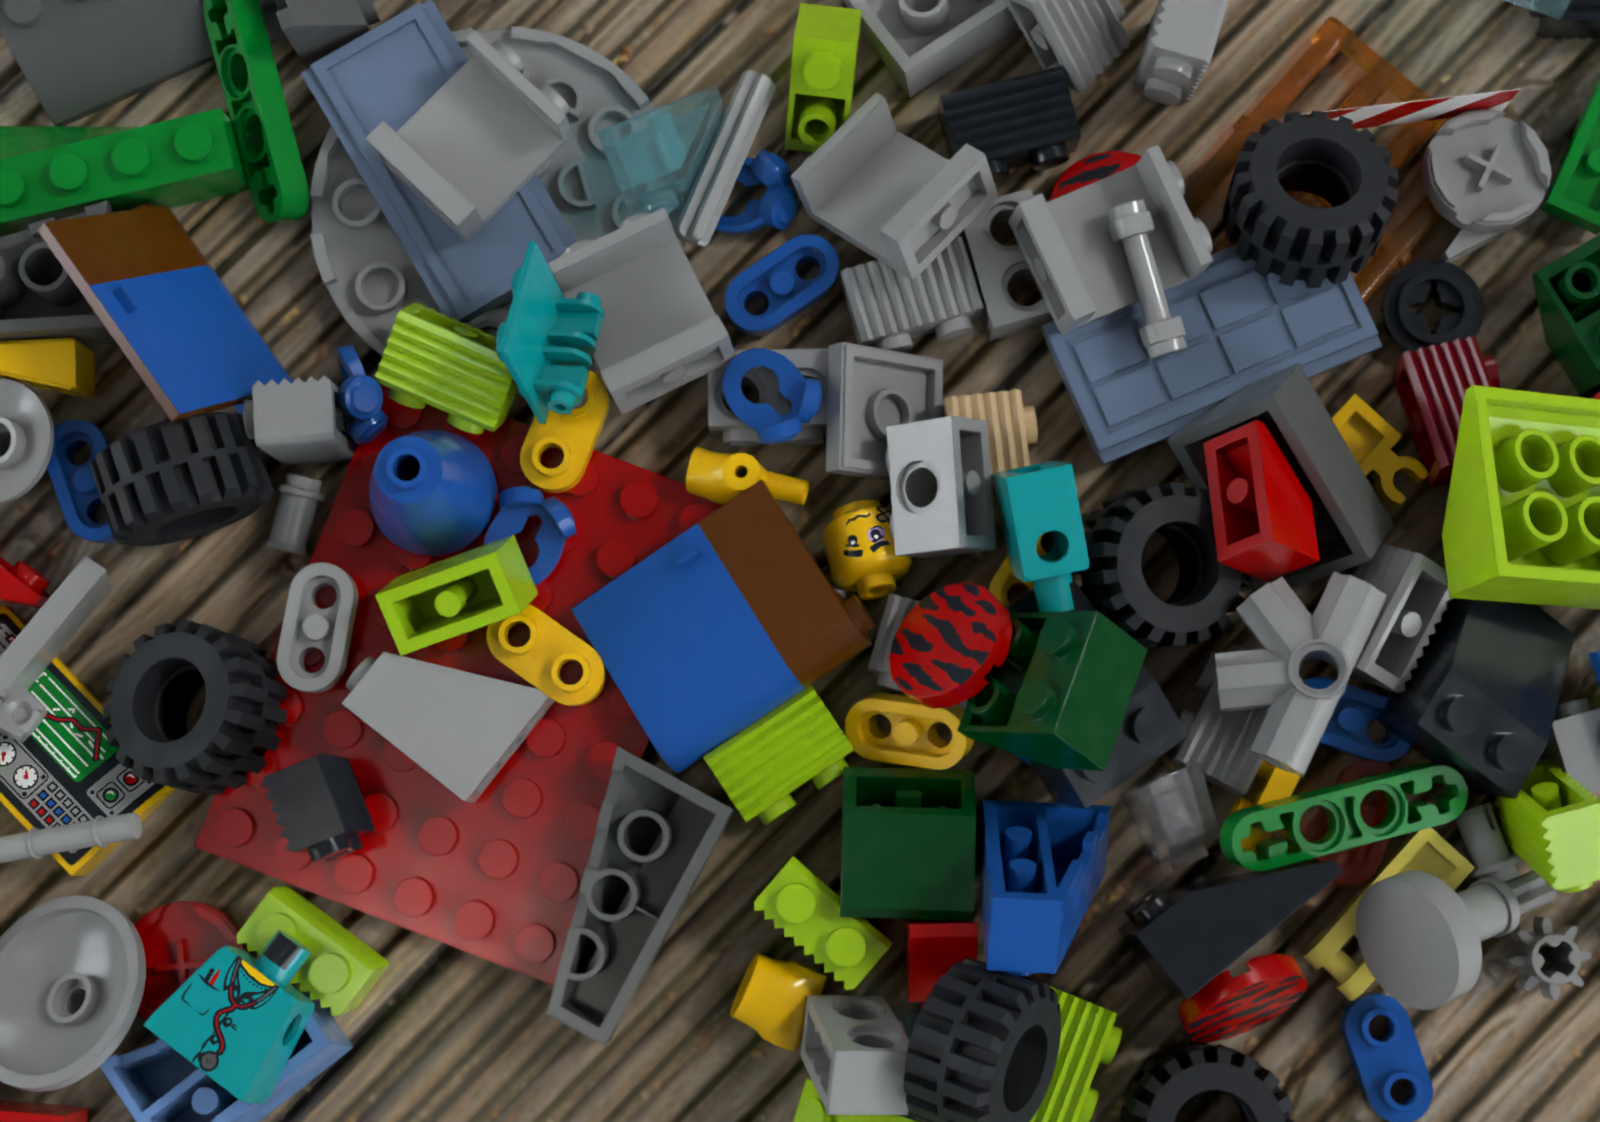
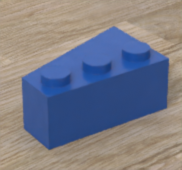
[977,800,1112,977]

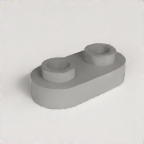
[276,562,359,693]

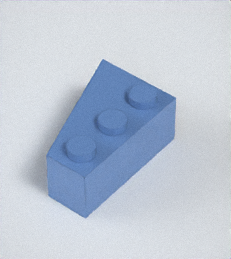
[100,992,354,1122]

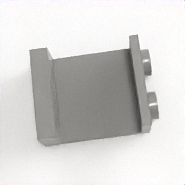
[365,30,573,243]
[790,93,998,281]
[1008,145,1213,336]
[548,207,736,414]

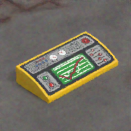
[0,604,177,876]

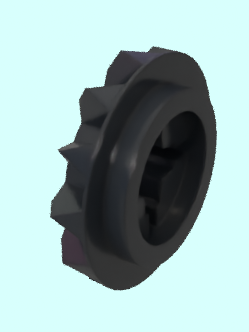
[1380,260,1484,352]

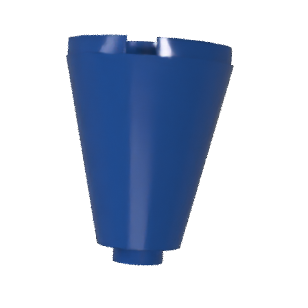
[369,429,498,557]

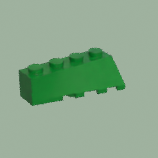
[0,108,249,237]

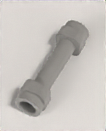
[1106,199,1187,359]

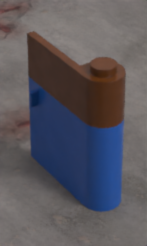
[37,204,293,422]
[571,480,876,773]

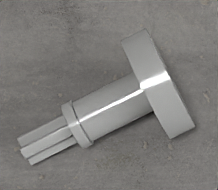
[1356,870,1556,1010]

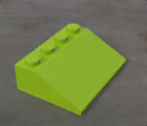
[1442,385,1600,609]

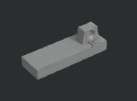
[0,555,111,743]

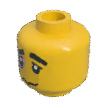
[822,500,912,600]

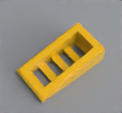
[0,338,95,398]

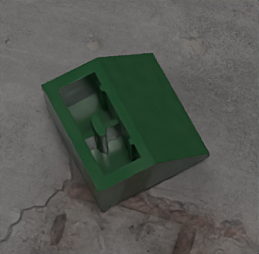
[1532,235,1600,395]
[957,611,1148,771]
[840,767,976,921]

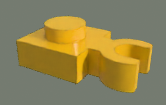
[1331,394,1428,507]

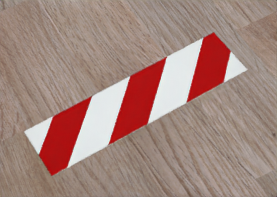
[1282,89,1520,129]

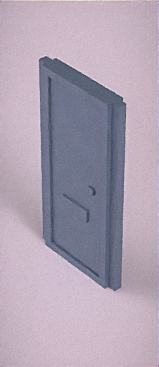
[301,0,577,323]
[1041,244,1382,466]

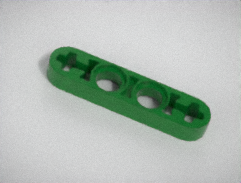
[203,0,309,223]
[1219,763,1468,871]

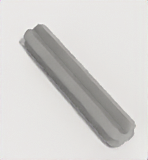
[675,70,776,247]

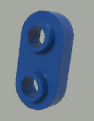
[725,234,839,337]
[47,419,114,544]
[1303,677,1411,763]
[1340,992,1433,1122]

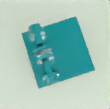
[496,241,605,424]

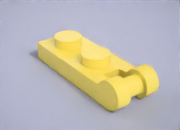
[1301,827,1475,1001]

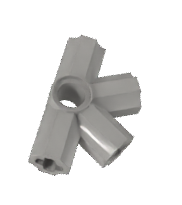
[1215,572,1387,777]

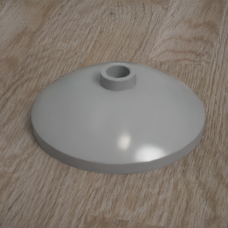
[0,895,146,1092]

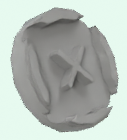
[1420,109,1552,234]

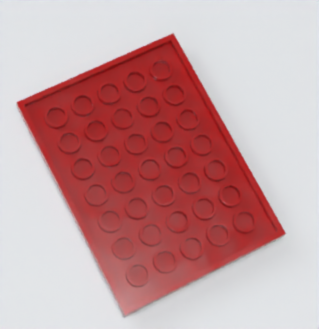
[194,385,723,986]

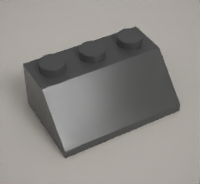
[0,0,215,126]
[1167,363,1394,590]

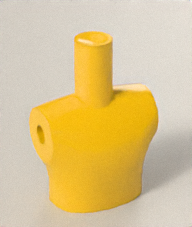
[686,446,810,506]
[730,953,828,1052]

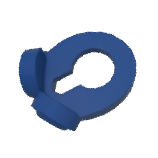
[715,150,797,236]
[336,344,389,445]
[722,348,822,445]
[483,486,576,586]

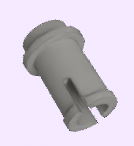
[266,473,326,556]
[1453,802,1521,882]

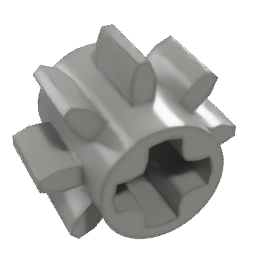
[1501,916,1592,1000]

